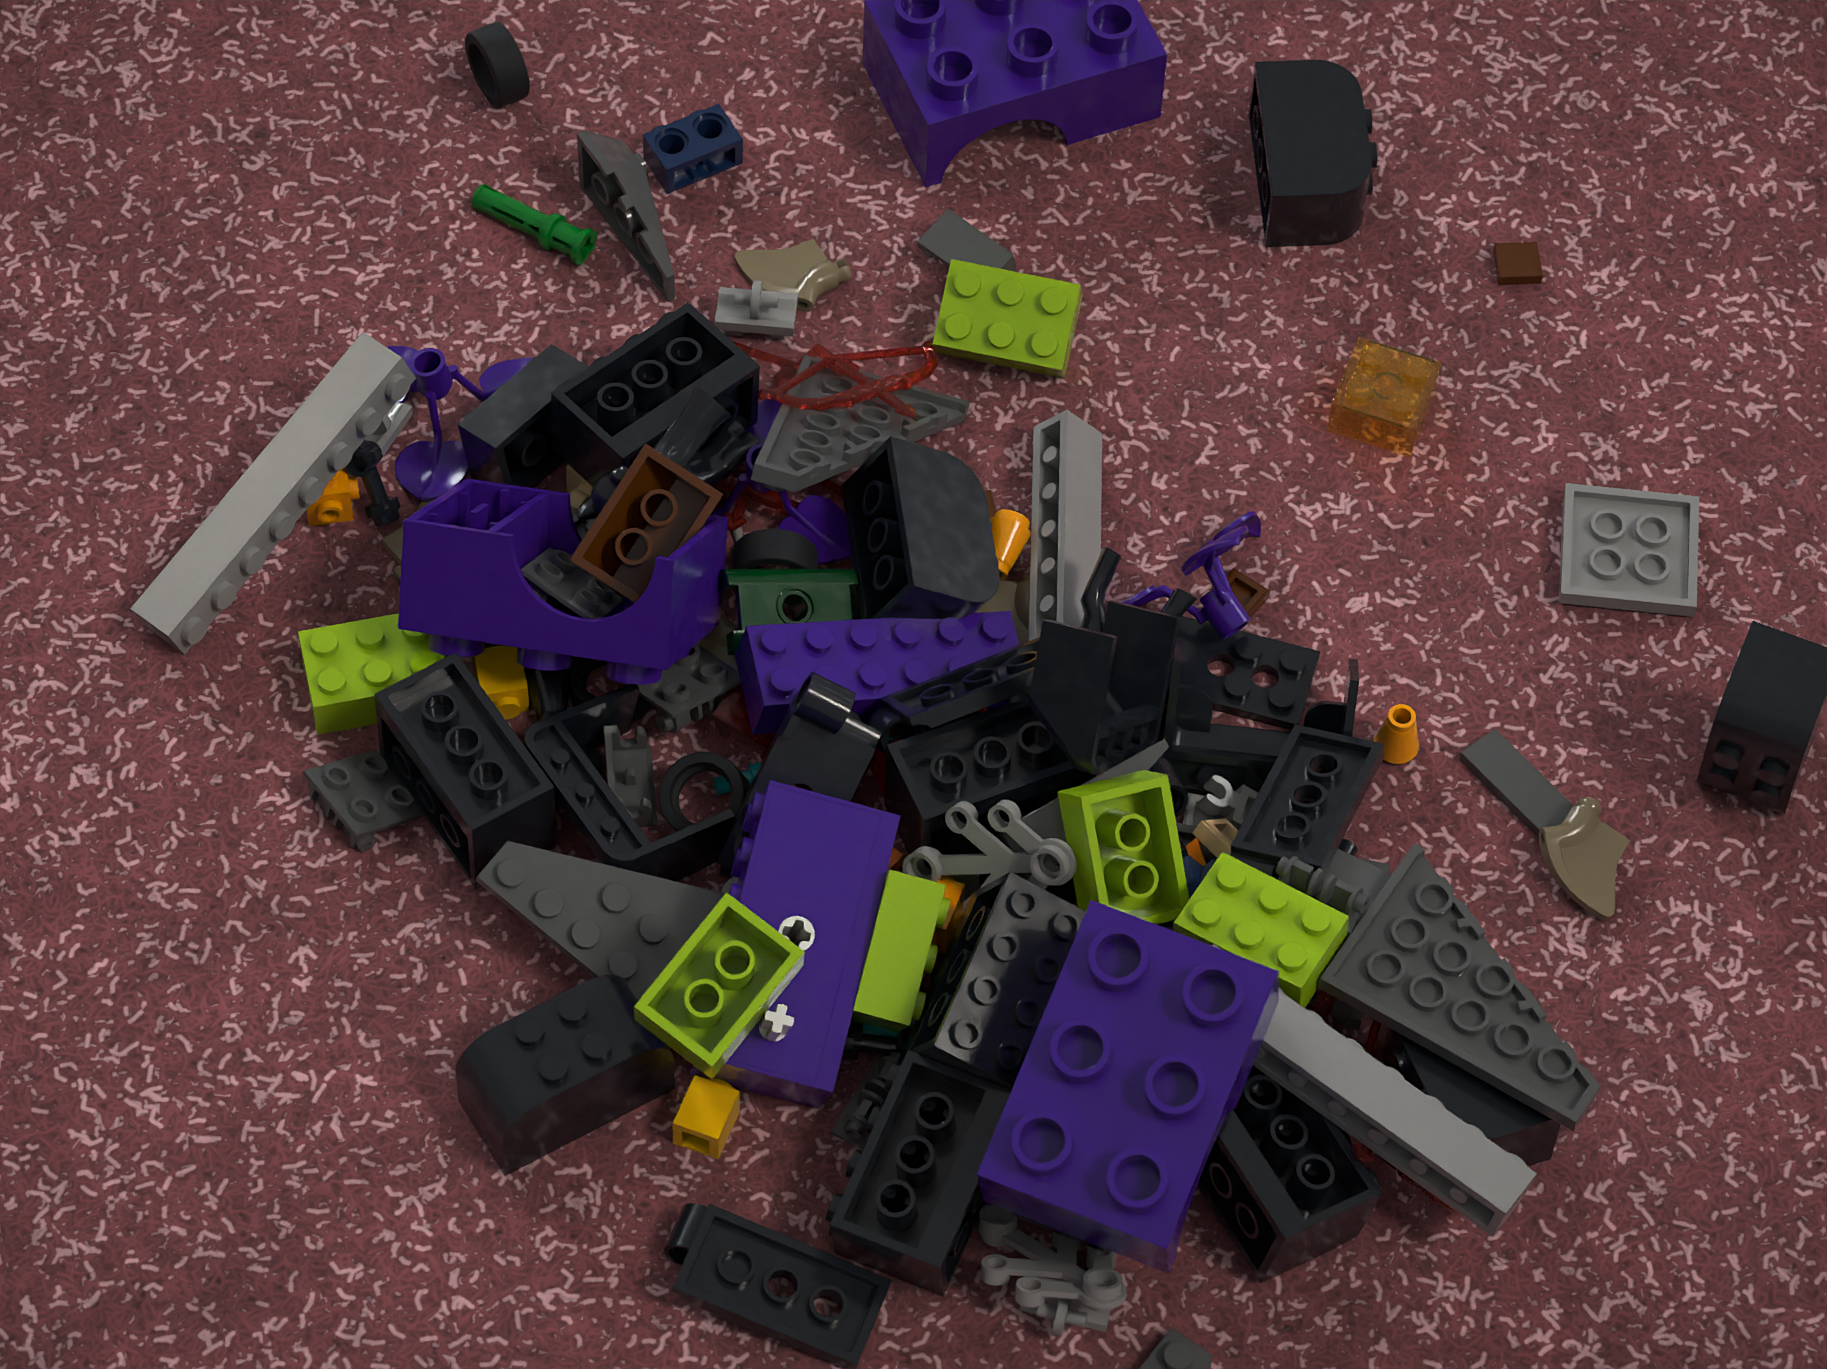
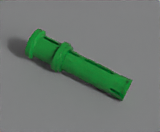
[471,184,597,266]

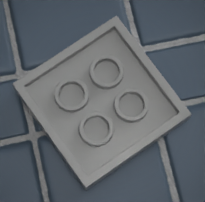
[1559,483,1699,617]

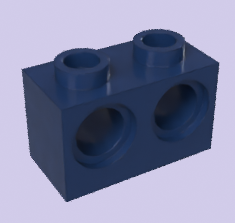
[643,104,743,194]

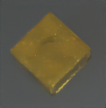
[1327,337,1443,458]

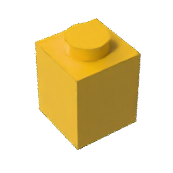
[474,645,530,720]
[672,1075,740,1159]

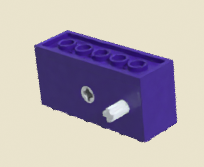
[684,780,901,1108]

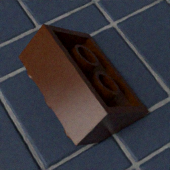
[569,443,723,604]

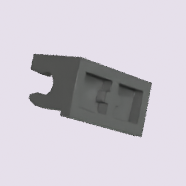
[917,209,1017,272]
[604,725,657,828]

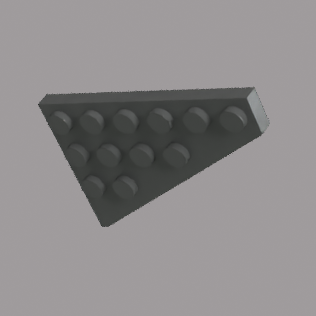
[751,355,970,492]
[475,841,725,1001]
[1318,843,1600,1131]

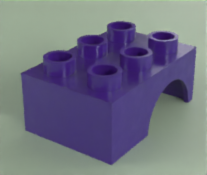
[863,0,1167,188]
[398,478,728,684]
[977,900,1279,1274]

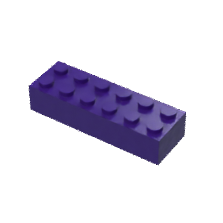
[735,611,1019,735]

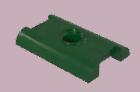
[720,569,858,655]

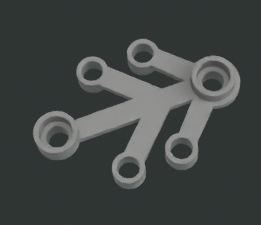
[902,800,1077,912]
[978,1204,1127,1312]

